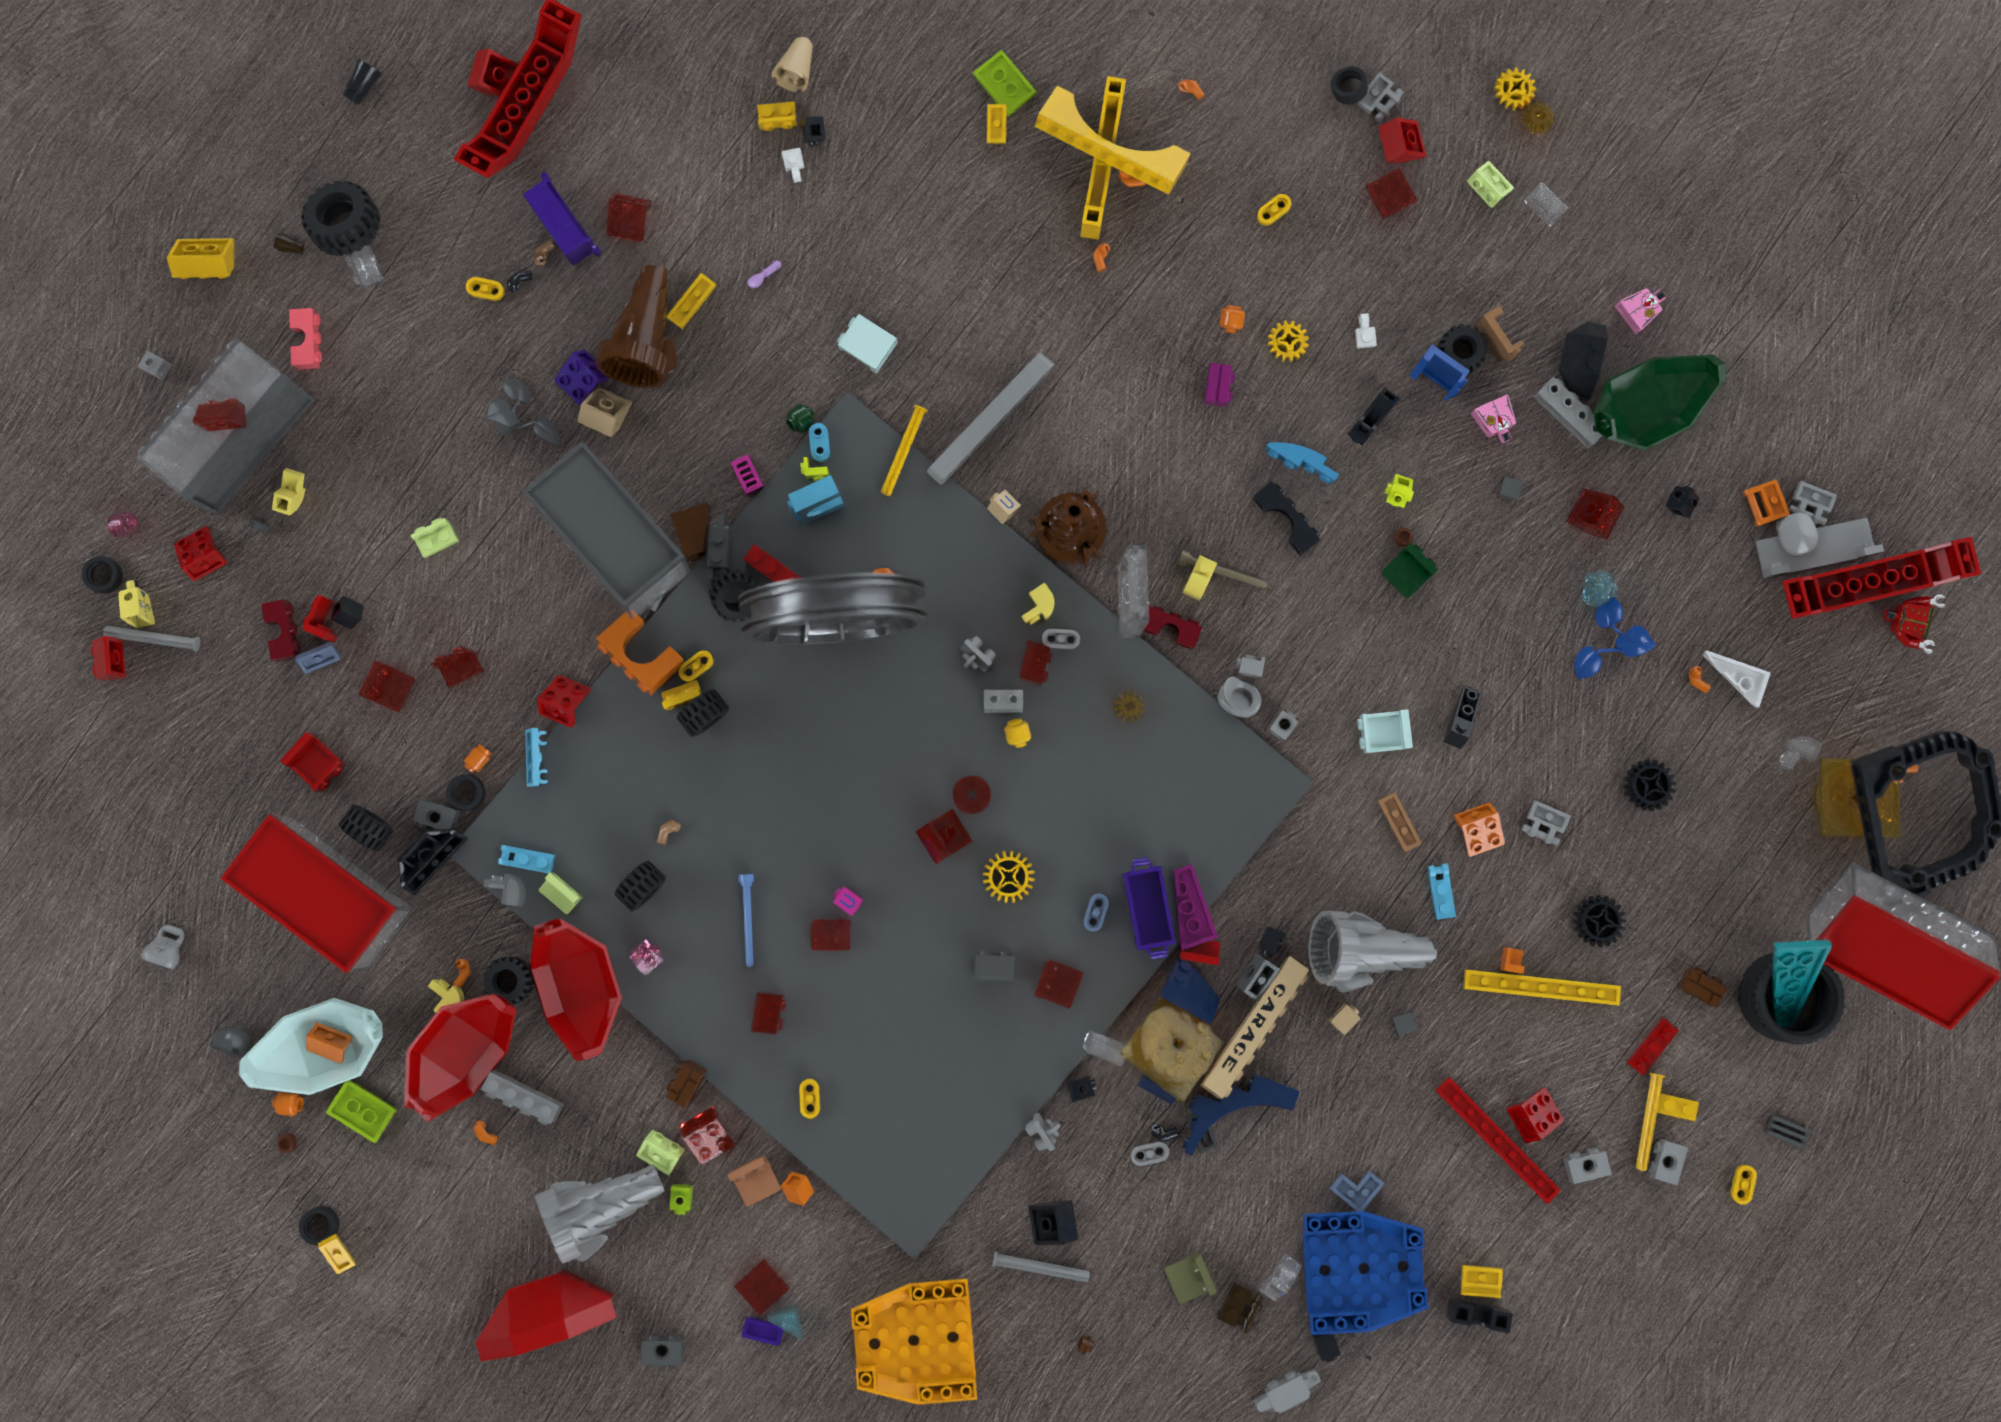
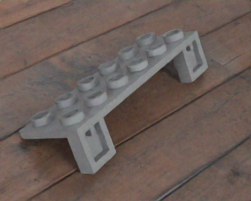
[1755,518,1884,578]

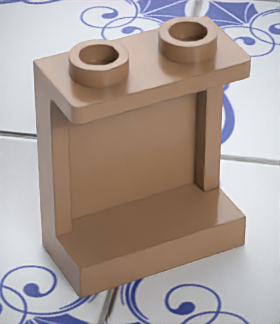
[1475,306,1524,363]

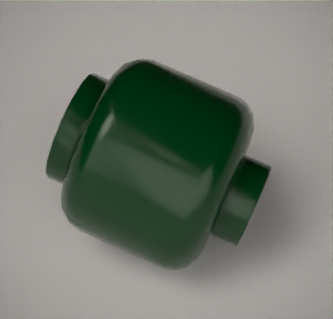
[786,404,814,433]

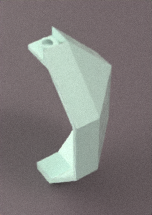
[239,998,383,1095]

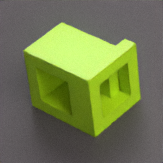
[670,1184,693,1215]

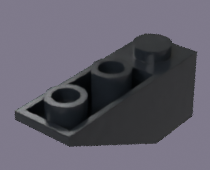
[1443,686,1482,749]

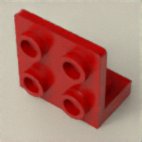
[174,526,227,582]
[302,595,338,643]
[537,675,591,728]
[1506,1087,1564,1143]

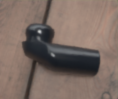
[507,271,532,292]
[1150,1124,1179,1142]

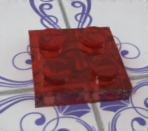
[1365,168,1417,220]
[734,1259,790,1316]

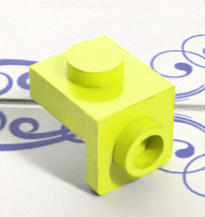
[801,457,829,481]

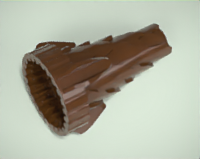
[595,265,677,388]
[1029,487,1107,567]

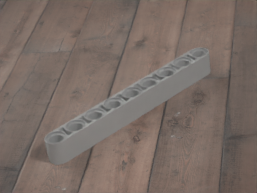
[927,352,1055,485]

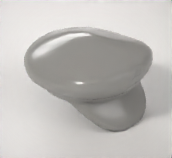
[1776,512,1818,557]
[1217,677,1262,718]

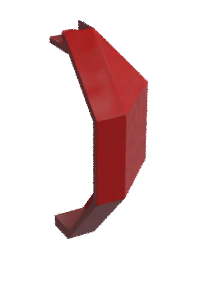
[530,918,622,1061]
[404,994,517,1122]
[475,1270,617,1361]

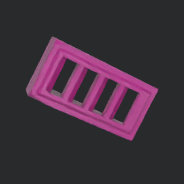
[731,454,764,497]

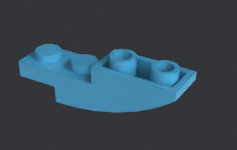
[1265,442,1339,484]

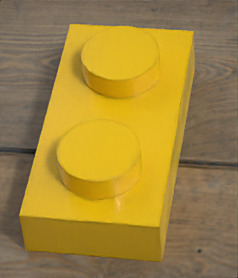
[987,104,1007,144]
[1657,1093,1699,1121]
[318,1234,355,1275]

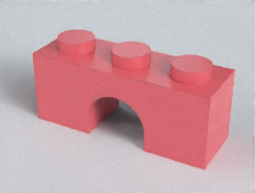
[289,308,322,370]

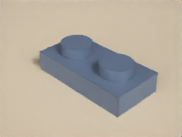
[296,641,341,674]

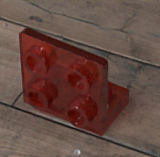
[606,193,652,242]
[431,646,484,688]
[358,660,415,712]
[1034,959,1084,1009]
[680,1106,735,1165]

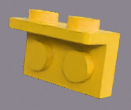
[757,101,797,131]
[661,680,702,711]

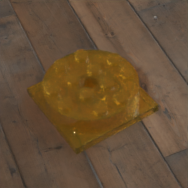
[1814,758,1900,838]
[1119,997,1225,1103]

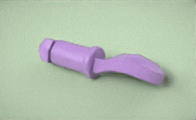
[748,261,782,288]

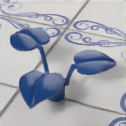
[1574,596,1656,680]

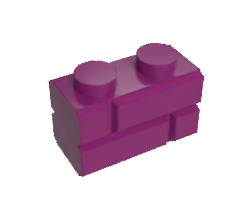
[1204,363,1235,407]

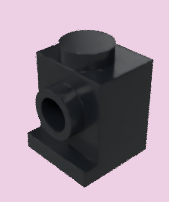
[800,116,826,147]
[1258,926,1286,957]
[1067,1076,1097,1103]

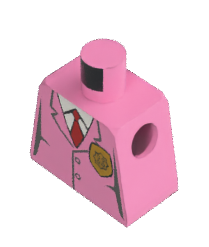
[1615,288,1665,335]
[1471,394,1516,444]

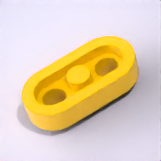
[1257,194,1291,226]
[466,277,505,301]
[679,650,714,682]
[799,1078,820,1119]
[1730,1165,1757,1205]

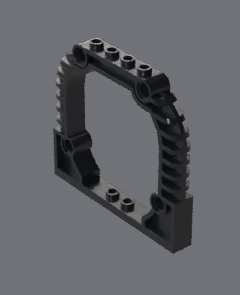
[1850,731,2001,909]

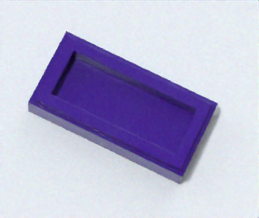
[741,1316,785,1346]

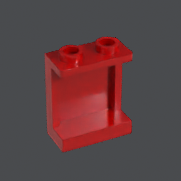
[280,732,345,792]

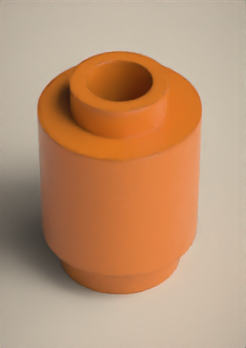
[464,744,492,773]

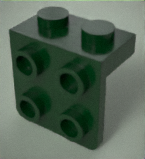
[1382,543,1438,598]

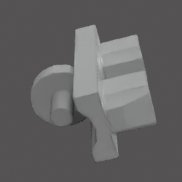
[960,636,996,673]
[1025,1112,1060,1151]

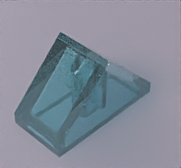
[767,1305,804,1340]

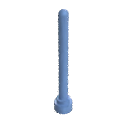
[738,874,754,967]

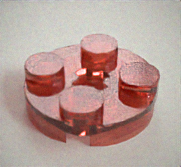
[953,776,991,814]

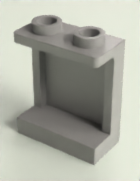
[984,690,1023,713]

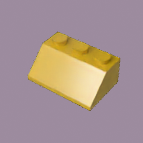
[166,238,234,279]

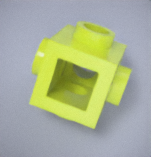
[1384,474,1414,508]

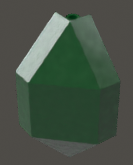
[1593,354,1726,451]

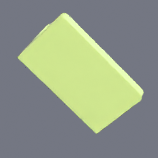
[539,872,583,914]

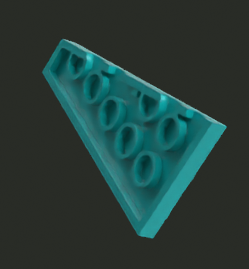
[1772,940,1832,1027]

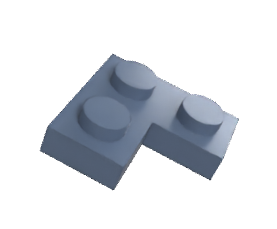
[1329,1170,1385,1211]

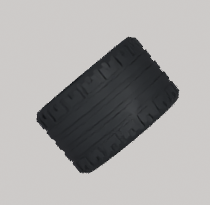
[1738,952,1845,1045]

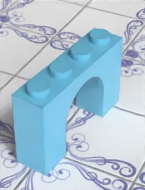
[787,475,845,526]

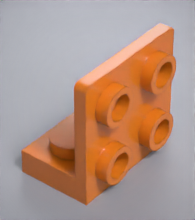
[1454,802,1505,857]

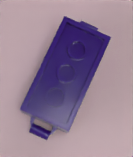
[523,172,602,266]
[1122,857,1176,960]

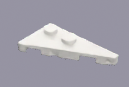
[1703,650,1770,708]

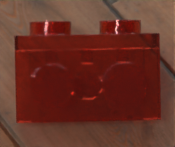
[811,919,851,950]

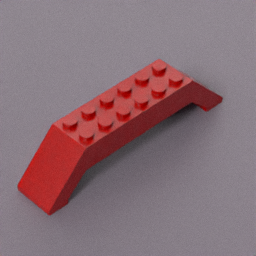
[453,0,582,179]
[1782,537,1982,619]

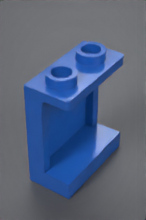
[1409,345,1469,401]

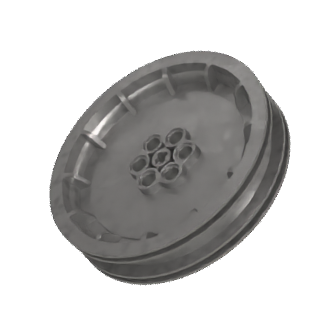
[738,573,929,646]

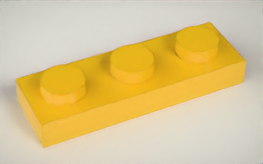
[666,273,717,329]

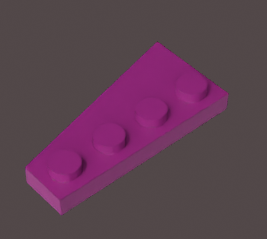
[1174,864,1218,950]

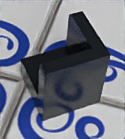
[331,596,363,629]

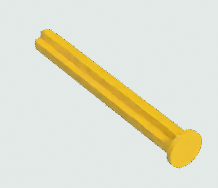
[881,405,928,496]
[1636,1072,1665,1171]

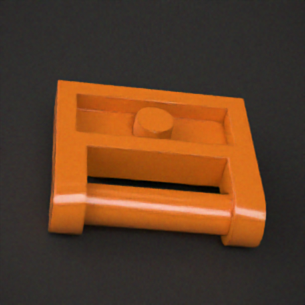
[1742,479,1790,527]

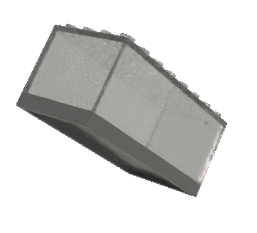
[135,338,315,515]
[522,441,691,620]

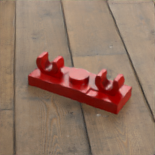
[1626,1018,1679,1076]

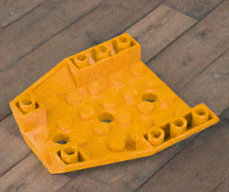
[851,1278,977,1405]

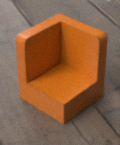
[1500,947,1525,974]
[781,1172,814,1206]

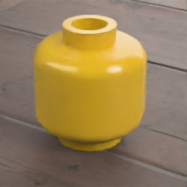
[1004,718,1031,748]

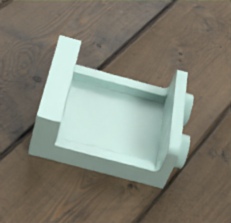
[837,314,898,374]
[1357,709,1413,753]

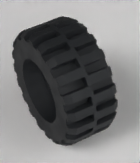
[301,181,380,256]

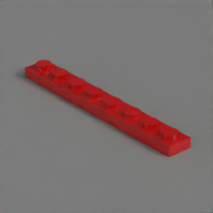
[1435,1077,1561,1204]

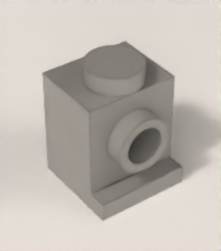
[1235,655,1265,678]

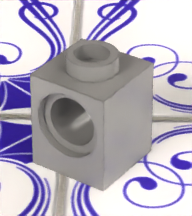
[138,351,172,381]
[1267,710,1298,741]

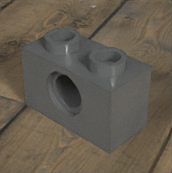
[413,799,461,830]
[1236,953,1280,1001]
[641,1334,684,1366]

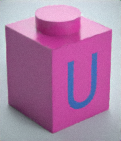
[833,886,864,916]

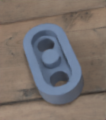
[1083,894,1109,932]

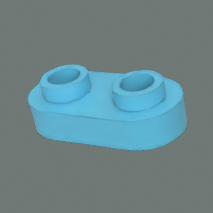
[809,423,830,462]

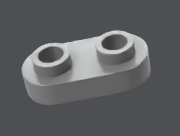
[1042,629,1080,650]
[1130,1141,1169,1166]

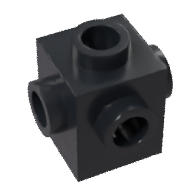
[1666,486,1700,518]

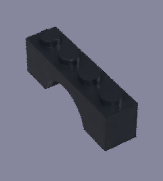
[1252,481,1321,557]

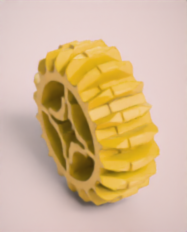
[983,851,1035,903]

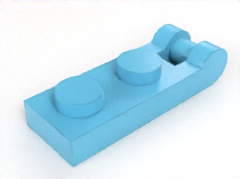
[498,845,556,874]
[1427,863,1456,920]

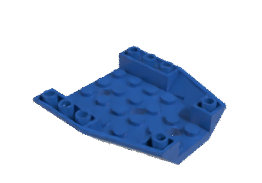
[1302,1211,1428,1335]

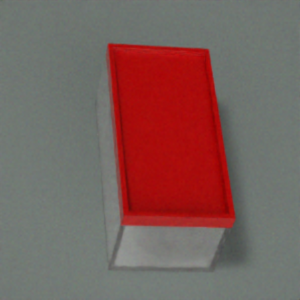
[220,814,413,973]
[1807,862,2001,1031]

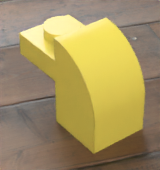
[272,468,306,516]
[1182,555,1217,601]
[1021,583,1054,625]
[428,979,465,1012]

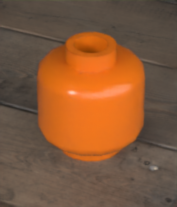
[1219,305,1245,333]
[272,1091,304,1117]

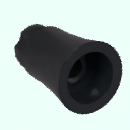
[343,59,382,105]

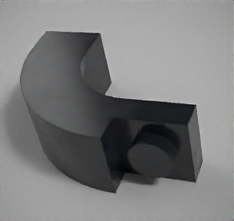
[1347,387,1400,446]

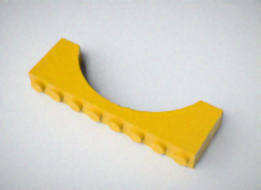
[1080,76,1126,240]
[1035,86,1191,195]

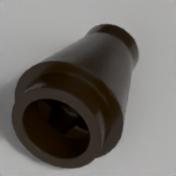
[273,233,304,254]

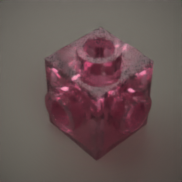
[628,940,664,976]

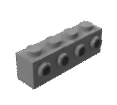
[1533,377,1602,449]
[481,1070,564,1125]

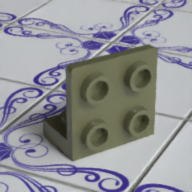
[1164,1252,1217,1304]

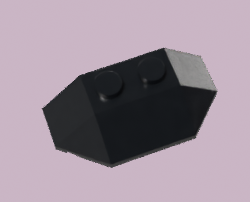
[1558,322,1607,399]
[398,828,468,896]

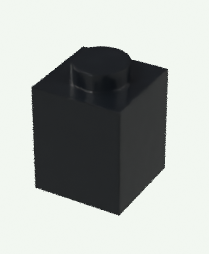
[1312,1334,1341,1362]

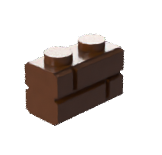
[1677,966,1727,1008]
[666,1060,707,1108]

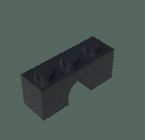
[1446,1298,1513,1334]

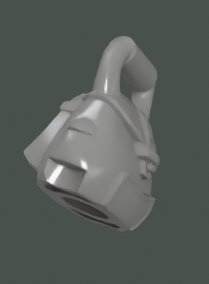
[142,924,185,969]

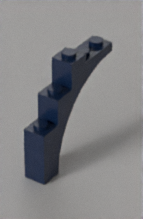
[1182,1074,1300,1156]

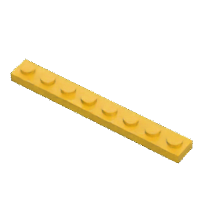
[1463,969,1621,1006]

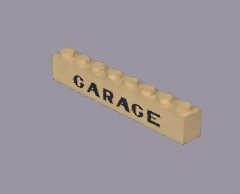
[1200,956,1309,1099]

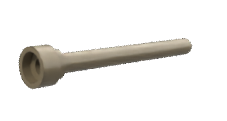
[1178,550,1267,588]

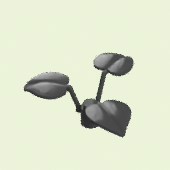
[486,377,561,447]

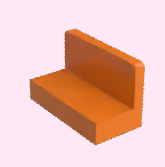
[306,1022,352,1064]

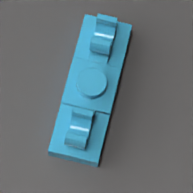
[525,728,548,787]

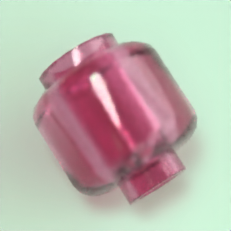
[107,511,138,538]

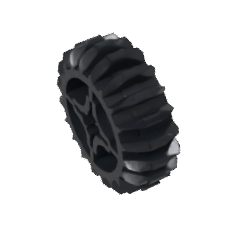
[1623,759,1677,811]
[1572,895,1626,948]

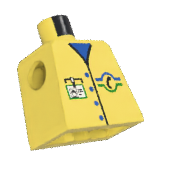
[118,580,155,629]

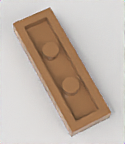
[1377,792,1422,853]

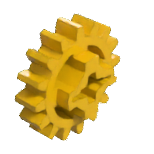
[1494,68,1536,110]
[1267,320,1309,362]

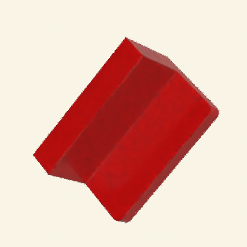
[1179,940,1221,966]

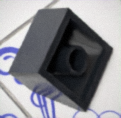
[1029,1200,1079,1245]

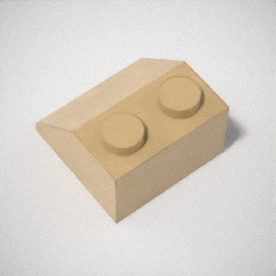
[578,386,632,437]

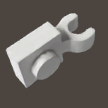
[782,148,804,183]
[1355,313,1377,349]

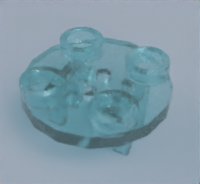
[1582,570,1619,608]

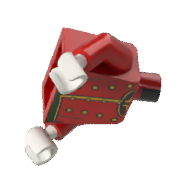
[1883,595,1945,654]

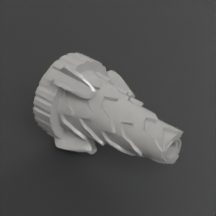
[1308,911,1437,992]
[535,1164,664,1263]

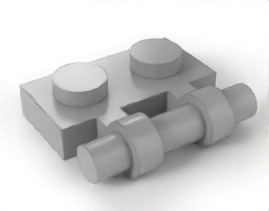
[1355,72,1404,122]
[1788,481,1837,526]
[1521,800,1571,846]

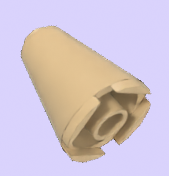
[772,37,813,92]

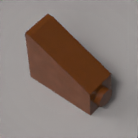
[671,502,711,561]

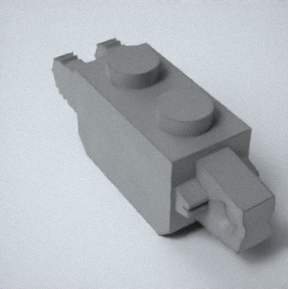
[1254,1369,1321,1413]

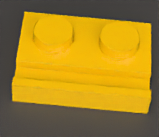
[1460,1265,1503,1298]

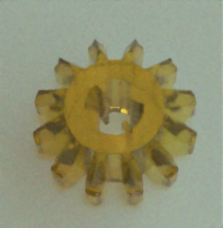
[1522,101,1555,134]
[1113,690,1146,723]

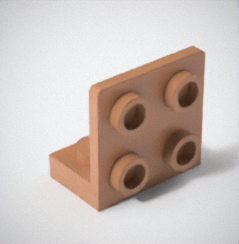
[727,1154,781,1207]

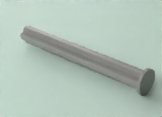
[103,626,200,652]
[992,1251,1090,1282]

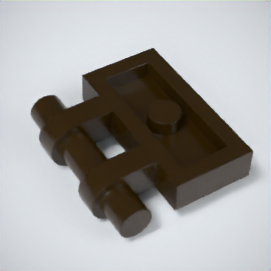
[1217,1282,1264,1333]

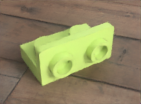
[1467,161,1514,208]
[410,518,459,558]
[636,1130,685,1176]

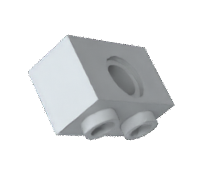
[1648,1138,1688,1186]
[1563,1147,1612,1184]

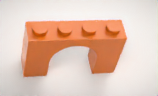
[596,608,684,695]

